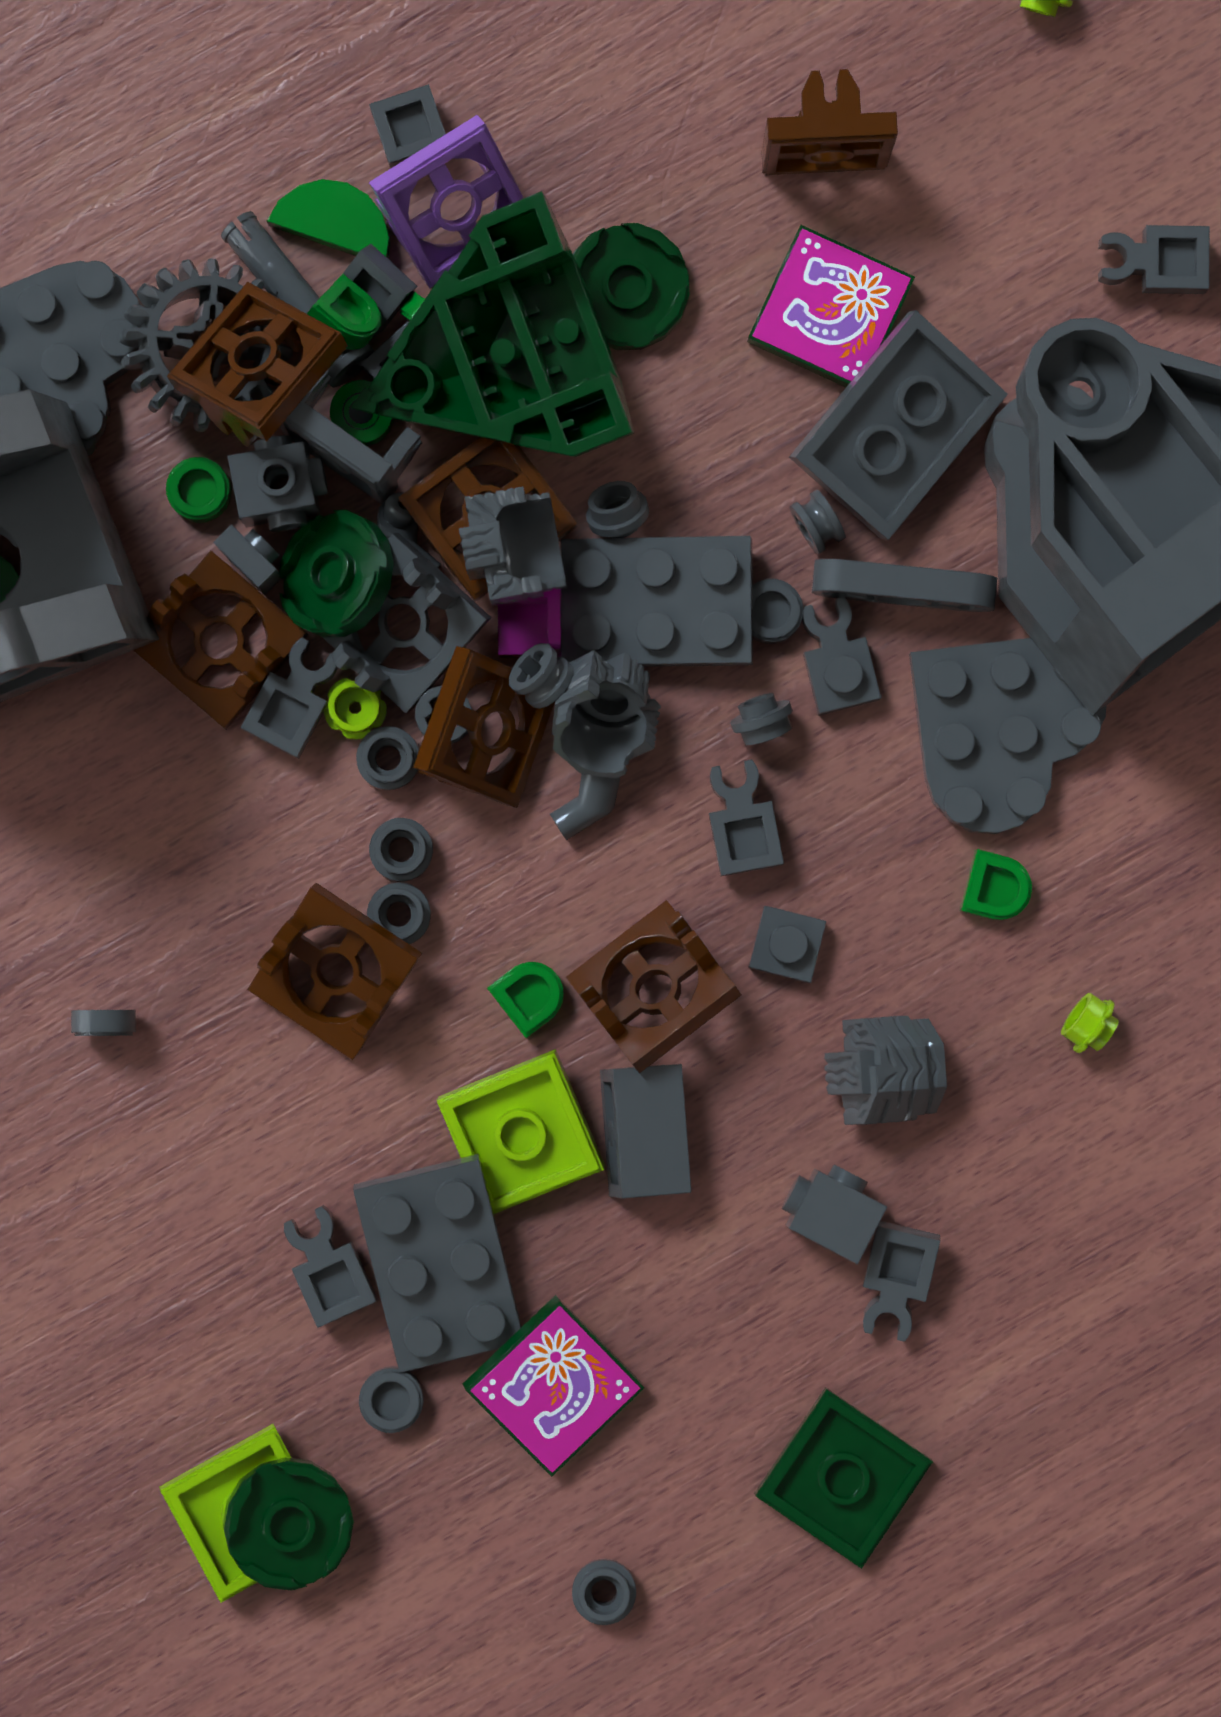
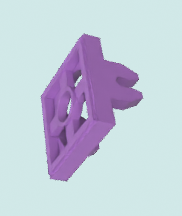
[369,115,524,288]

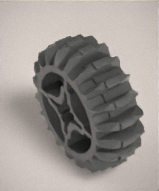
[119,258,293,432]

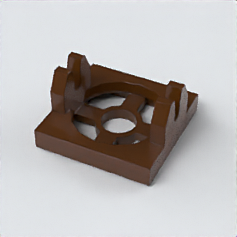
[761,69,898,175]
[167,282,348,447]
[398,437,577,602]
[133,550,309,730]
[413,646,555,808]
[247,883,423,1060]
[566,900,741,1074]

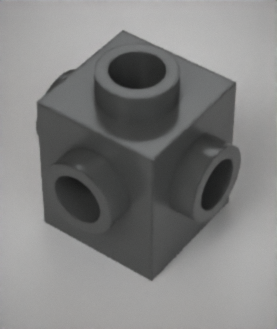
[228,435,328,532]

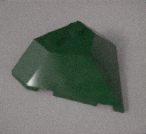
[351,191,634,458]

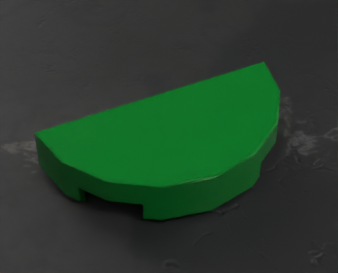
[267,179,390,258]

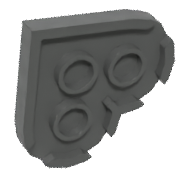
[0,261,141,456]
[909,638,1107,834]

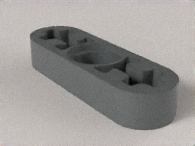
[811,559,998,612]

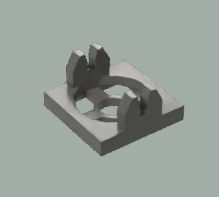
[280,370,422,504]
[323,532,492,713]

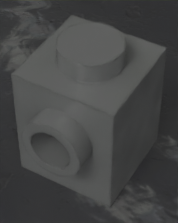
[782,1164,887,1264]

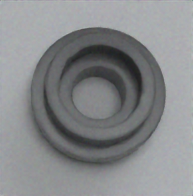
[586,481,650,538]
[730,693,793,745]
[356,726,419,790]
[369,818,433,882]
[367,882,431,944]
[572,1559,636,1625]

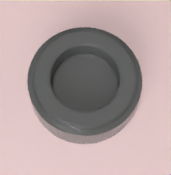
[752,579,803,644]
[71,1010,136,1036]
[359,1366,424,1433]

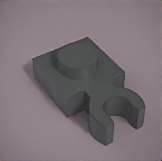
[1098,225,1210,294]
[802,597,881,716]
[240,638,338,759]
[708,759,784,877]
[284,1205,378,1328]
[863,1221,940,1342]

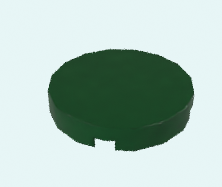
[573,223,690,350]
[279,510,394,638]
[223,1457,354,1591]

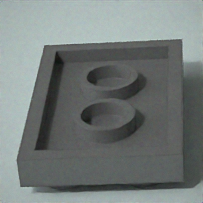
[789,310,1008,540]
[561,536,753,667]
[353,1154,522,1373]

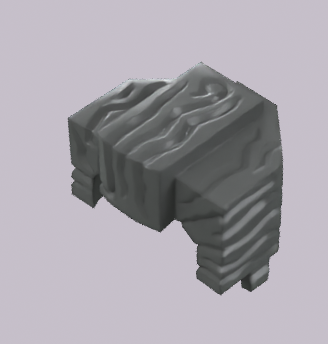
[459,486,567,606]
[552,650,661,779]
[824,1016,947,1125]

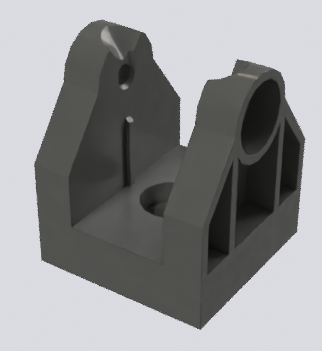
[984,318,1221,716]
[0,389,159,703]

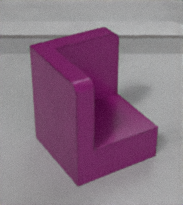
[498,588,562,658]

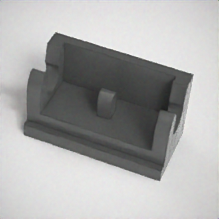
[600,1064,691,1199]

